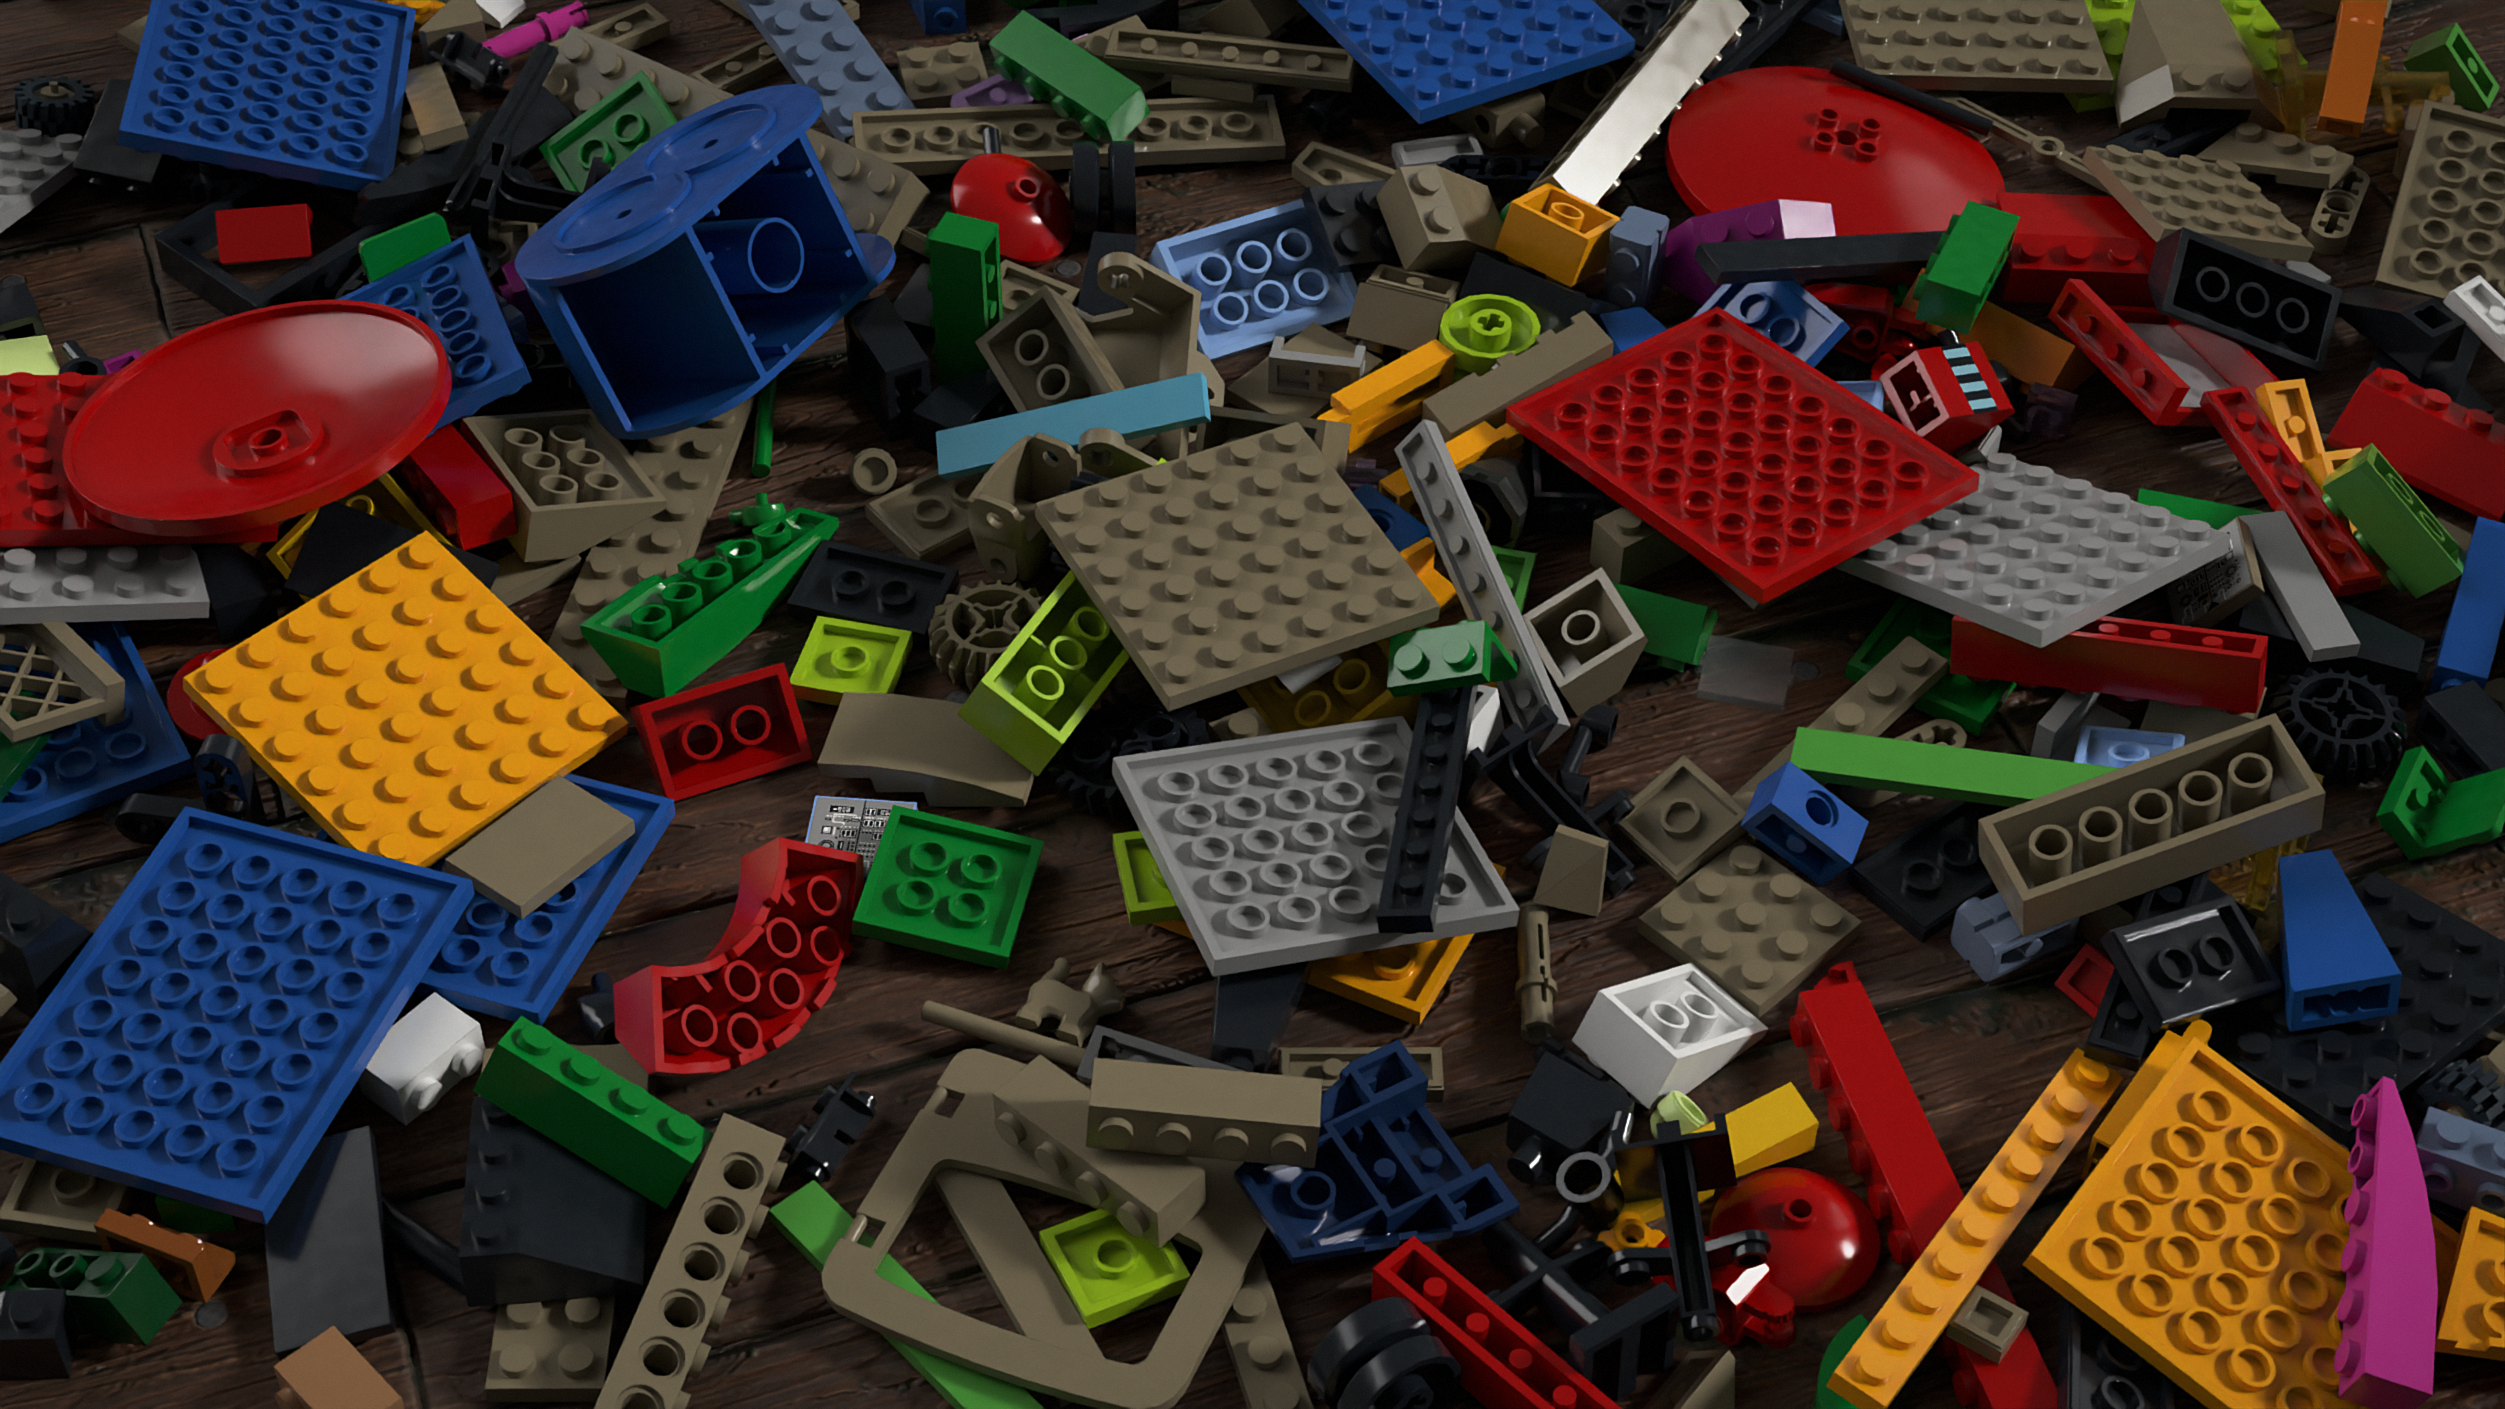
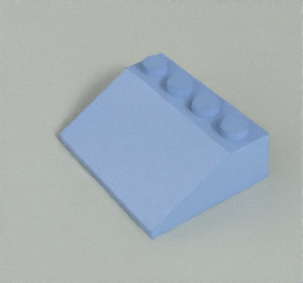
[1147,199,1358,362]

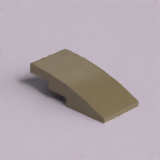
[817,692,1035,807]

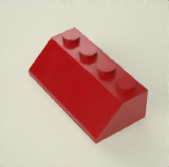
[2325,367,2505,522]

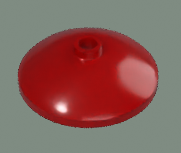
[950,153,1074,267]
[1709,1167,1881,1313]

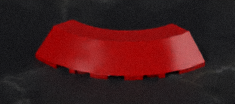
[613,837,864,1077]

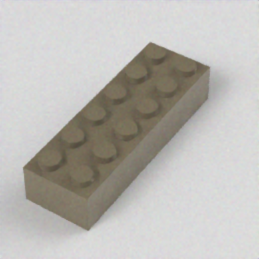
[1978,713,2326,937]

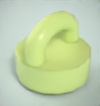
[1650,1091,1709,1139]

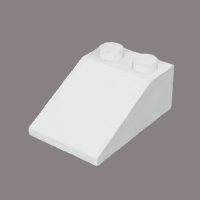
[1572,962,1769,1110]

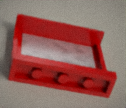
[2048,279,2280,427]

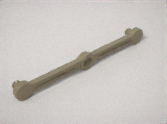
[1928,90,2114,197]

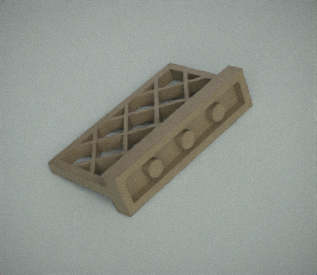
[0,621,125,743]

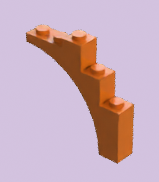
[2316,0,2388,137]

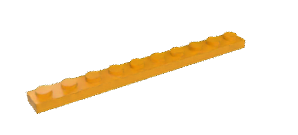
[1826,1047,2124,1409]

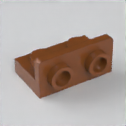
[94,1208,236,1304]

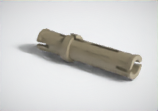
[1514,901,1557,1044]

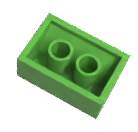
[2322,443,2466,599]

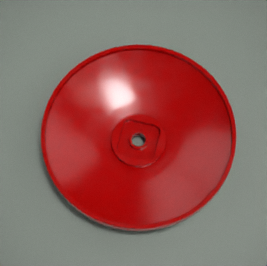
[1665,66,2006,286]
[62,300,452,537]

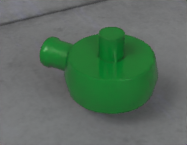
[729,492,786,526]

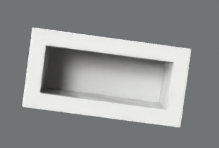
[358,992,485,1126]

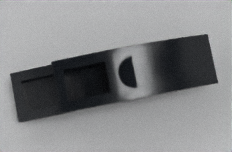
[1016,0,1179,41]

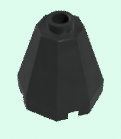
[1457,455,1532,550]

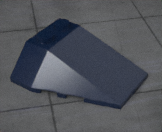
[1234,1039,1520,1264]

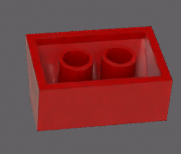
[630,662,814,802]

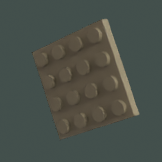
[2081,145,2315,263]

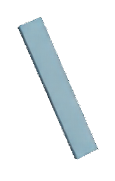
[936,372,1211,481]

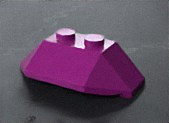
[1661,199,1837,307]

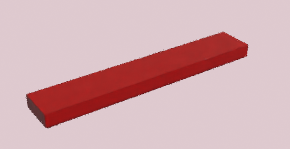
[2199,386,2383,598]

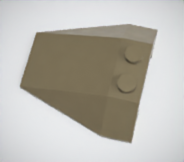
[2113,0,2286,132]

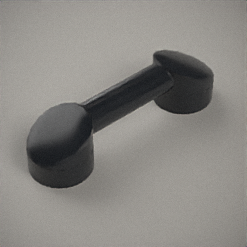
[1556,704,1619,811]

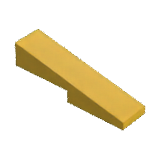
[1588,1082,1819,1230]

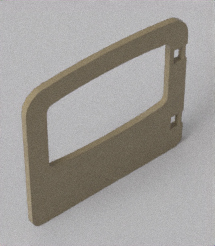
[821,1048,1270,1409]

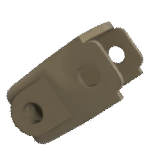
[967,433,1082,583]

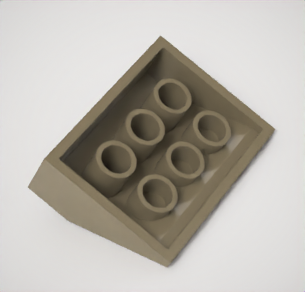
[460,409,667,564]

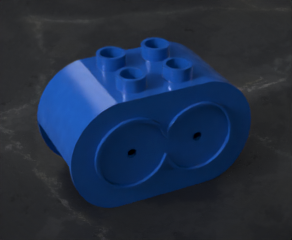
[514,84,896,440]

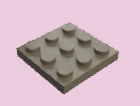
[1637,837,1862,1019]

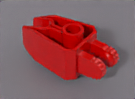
[1804,282,1927,363]
[1650,1235,1796,1349]

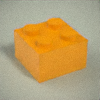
[1495,183,1620,287]

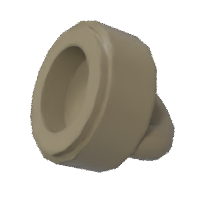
[848,448,897,495]

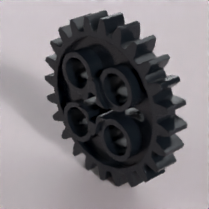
[1047,692,1210,817]

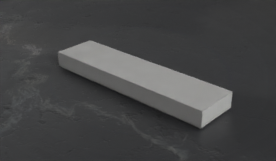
[2239,510,2361,662]

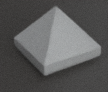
[1953,425,2002,467]

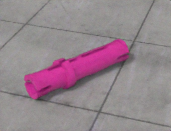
[478,0,590,59]

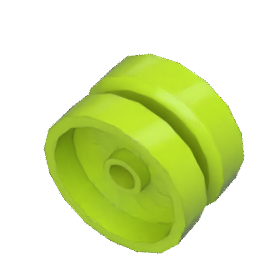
[1438,294,1541,384]

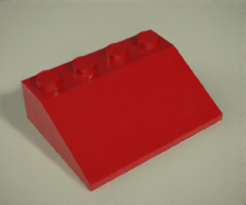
[1995,192,2157,307]

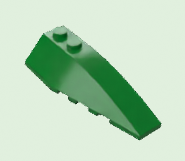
[580,507,839,699]

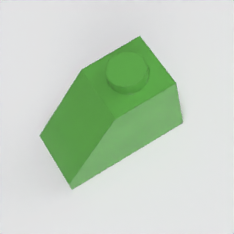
[2402,22,2500,112]

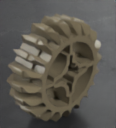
[928,578,1048,692]

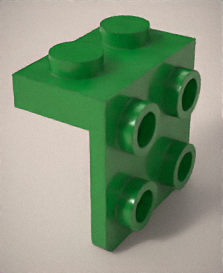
[358,213,452,283]
[1387,620,1518,697]
[2376,746,2505,861]

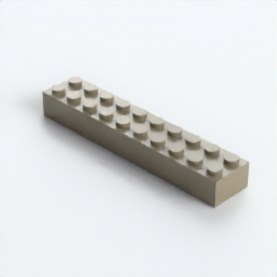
[542,25,931,255]

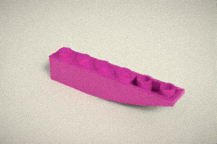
[2334,1076,2438,1409]

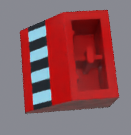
[1879,341,2015,456]

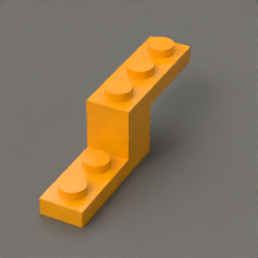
[2255,378,2394,590]

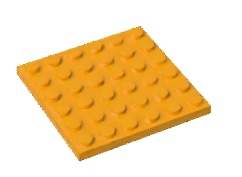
[183,530,629,868]
[2022,1036,2460,1409]

